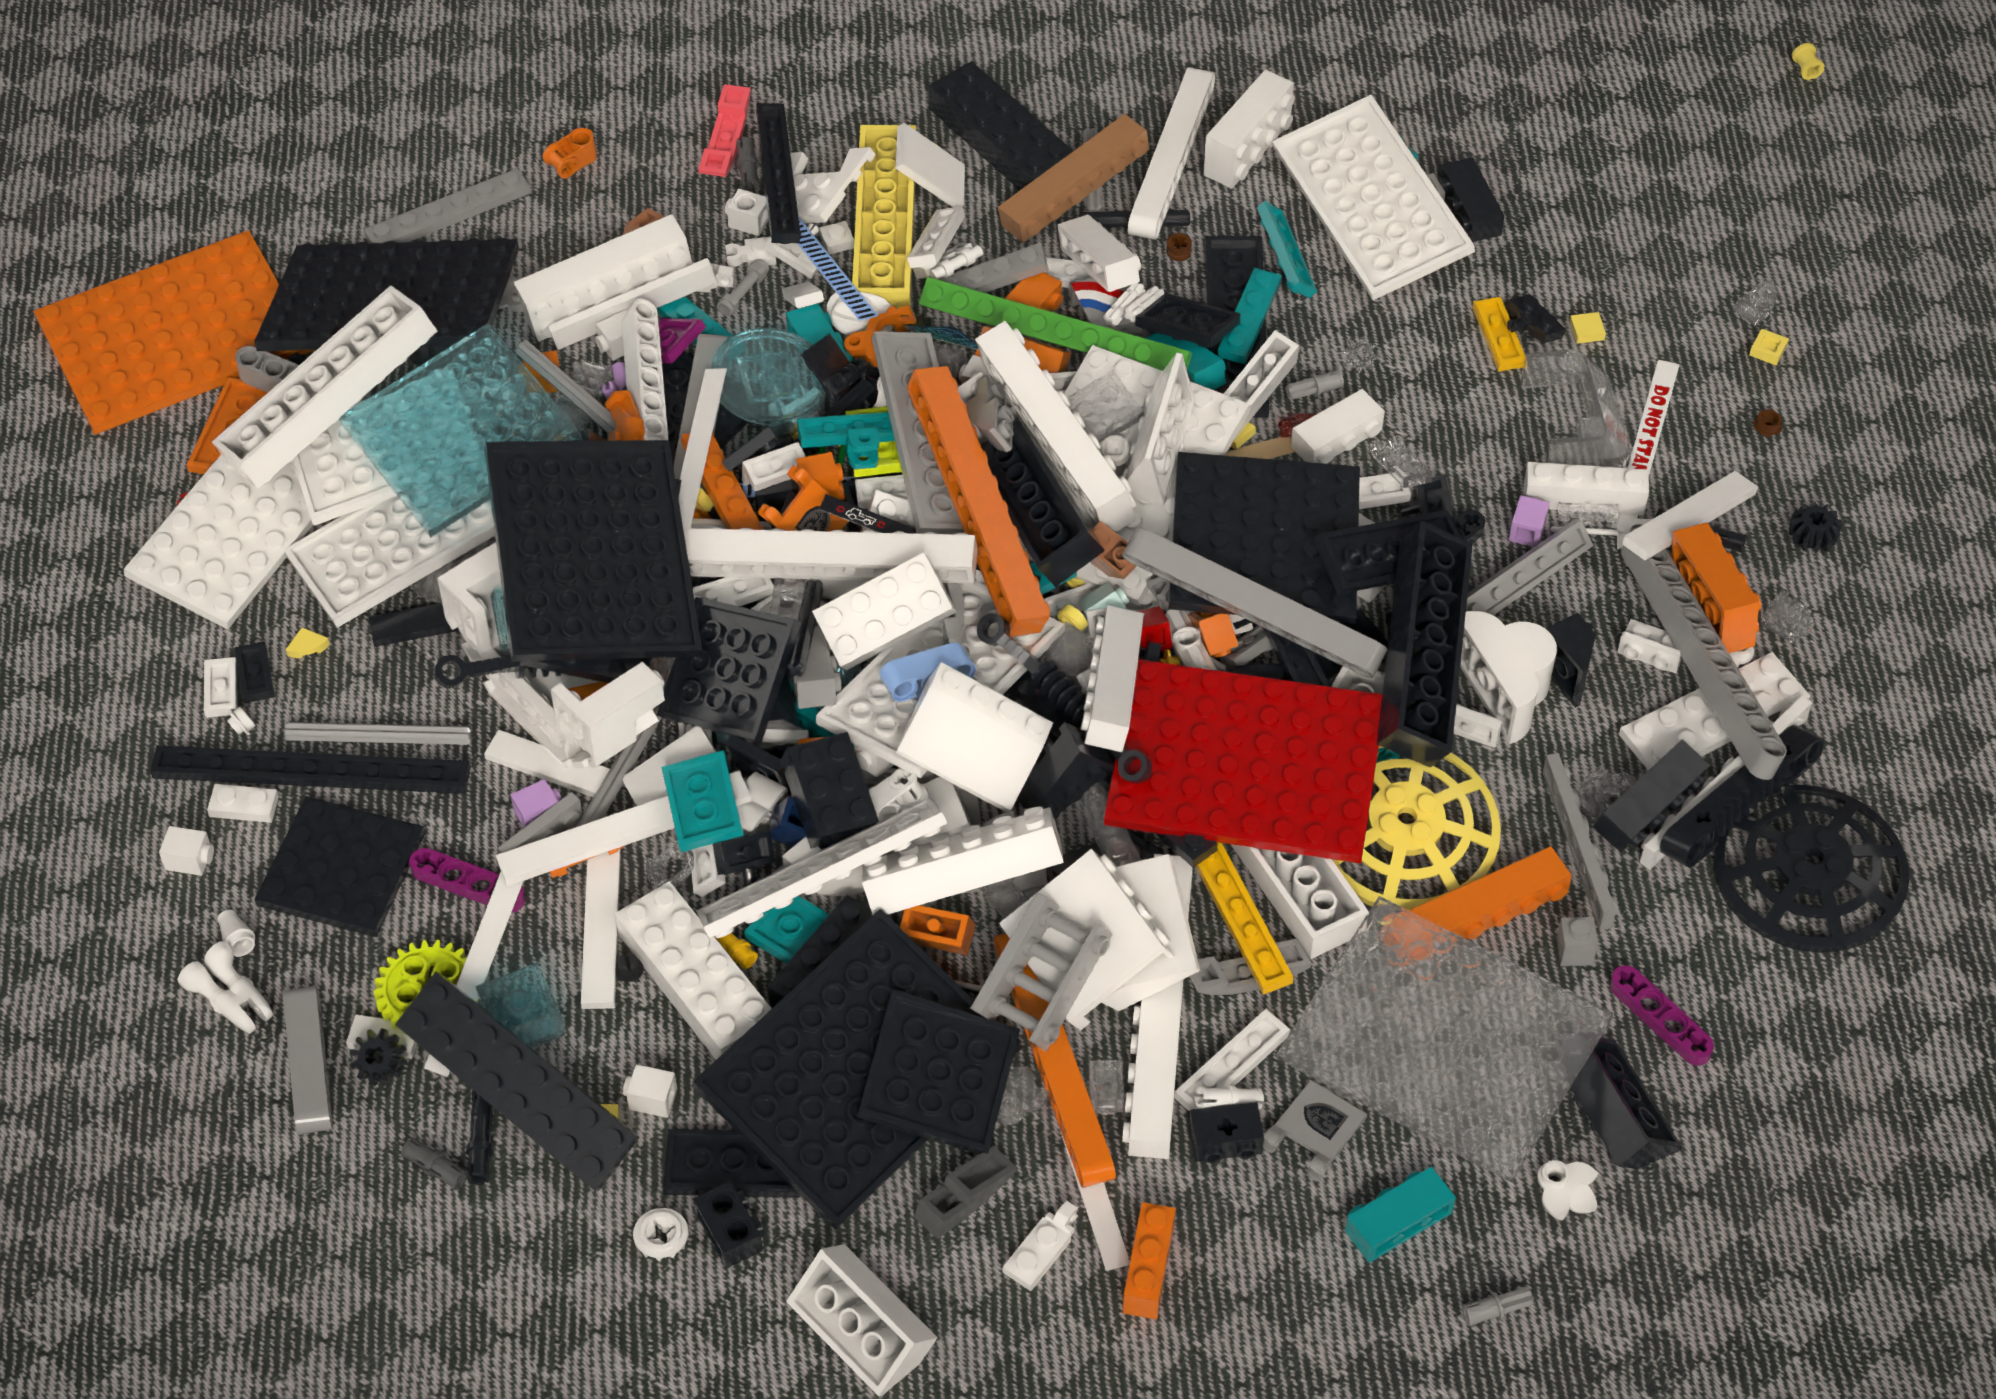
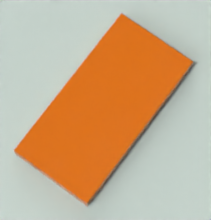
[186,377,267,474]

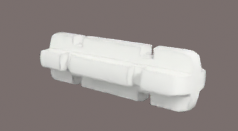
[1103,283,1146,327]
[1124,286,1164,322]

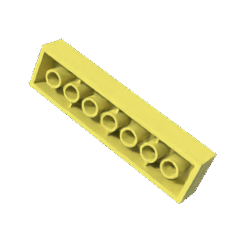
[852,125,916,309]

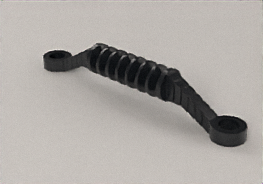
[977,613,1153,784]
[434,655,672,688]

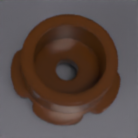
[1753,410,1783,437]

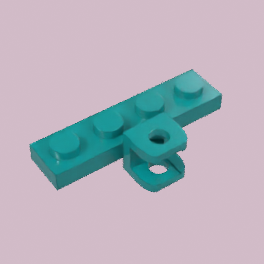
[797,412,895,469]

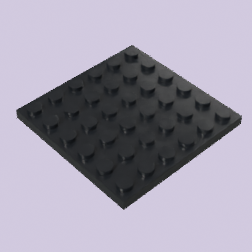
[1168,452,1360,624]

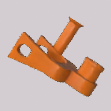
[844,305,917,367]

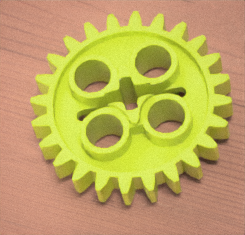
[373,940,483,1035]

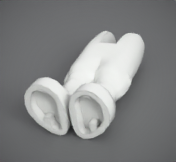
[178,941,273,1034]

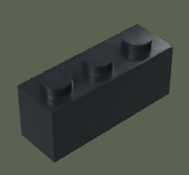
[1437,157,1505,242]

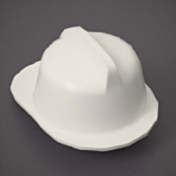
[827,291,893,335]

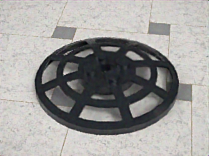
[1713,785,1909,953]

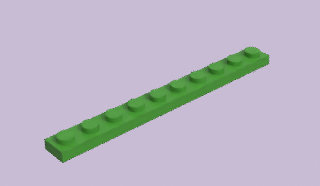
[919,277,1193,371]

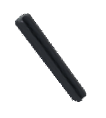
[1079,210,1190,228]

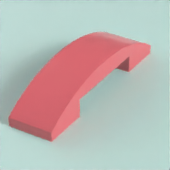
[698,84,751,177]

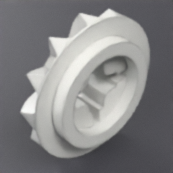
[633,1208,689,1262]

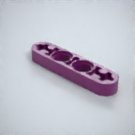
[409,848,526,913]
[1610,965,1714,1066]

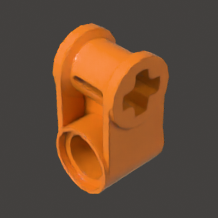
[543,128,597,179]

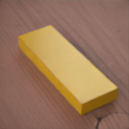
[1472,297,1527,372]

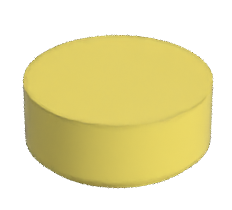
[1057,604,1088,634]

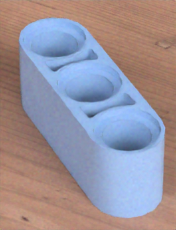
[879,642,976,702]

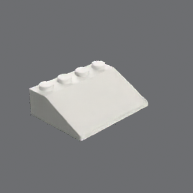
[1123,353,1195,504]
[895,662,1053,812]
[1101,854,1200,1011]

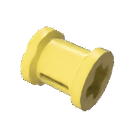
[1792,43,1825,80]

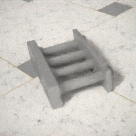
[970,892,1112,1051]

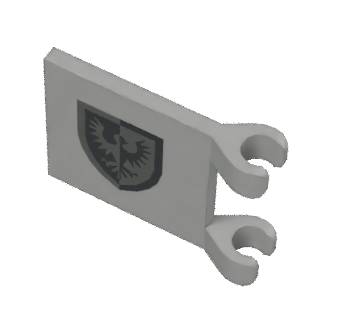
[1263,1080,1368,1181]

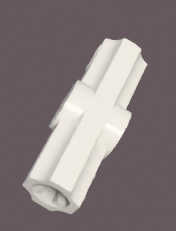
[1166,610,1217,671]

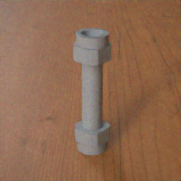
[717,259,769,316]

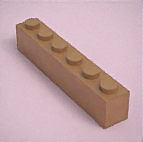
[998,114,1150,243]

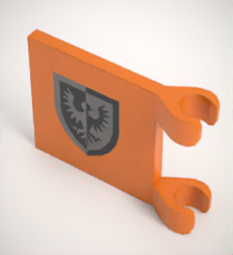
[758,465,848,532]

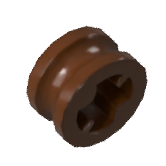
[1166,233,1192,261]

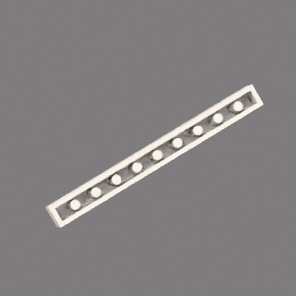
[683,527,978,583]
[1122,854,1192,1159]

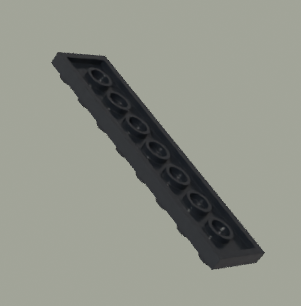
[1205,236,1269,418]
[395,972,640,1191]

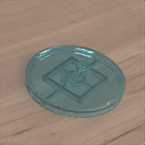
[711,328,826,426]

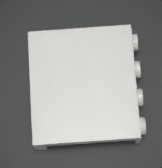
[999,849,1174,1031]

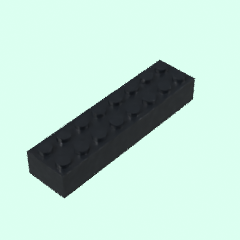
[1377,520,1473,767]

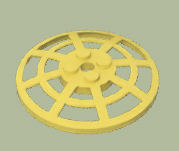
[1332,746,1501,913]

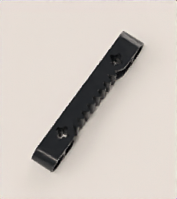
[1659,725,1825,868]

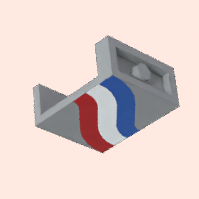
[1070,278,1149,338]

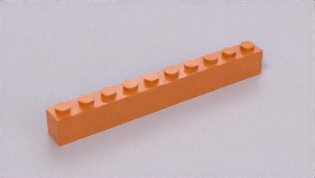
[906,366,1050,637]

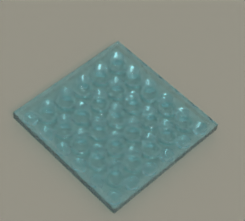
[339,323,583,538]

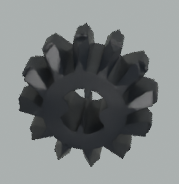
[1789,502,1842,554]
[350,1028,407,1086]

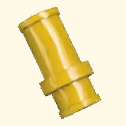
[714,933,758,970]

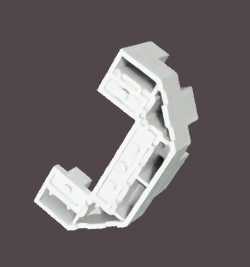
[437,542,665,768]

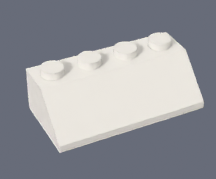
[786,1244,938,1396]

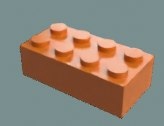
[1671,522,1761,653]

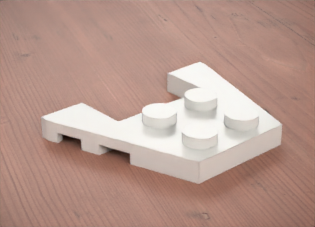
[790,147,876,224]

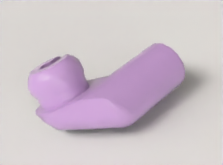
[602,362,627,399]

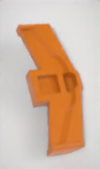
[605,390,645,441]

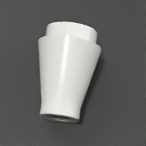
[217,910,255,957]

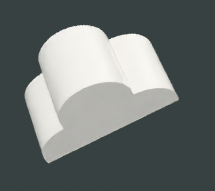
[1460,611,1557,744]

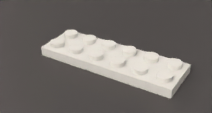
[1619,652,1810,770]

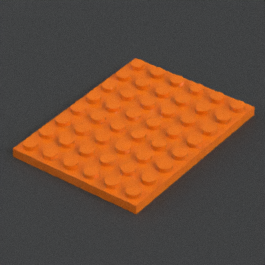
[33,230,313,435]

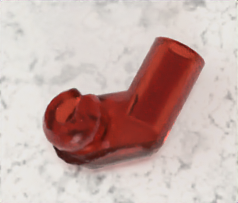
[1278,413,1317,438]

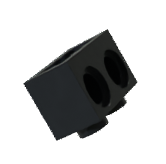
[693,1181,765,1269]

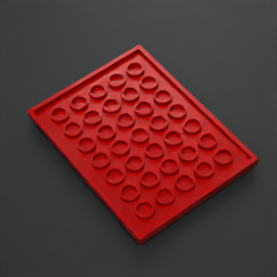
[1104,659,1382,864]

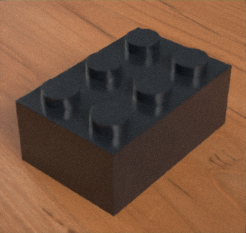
[780,732,879,849]

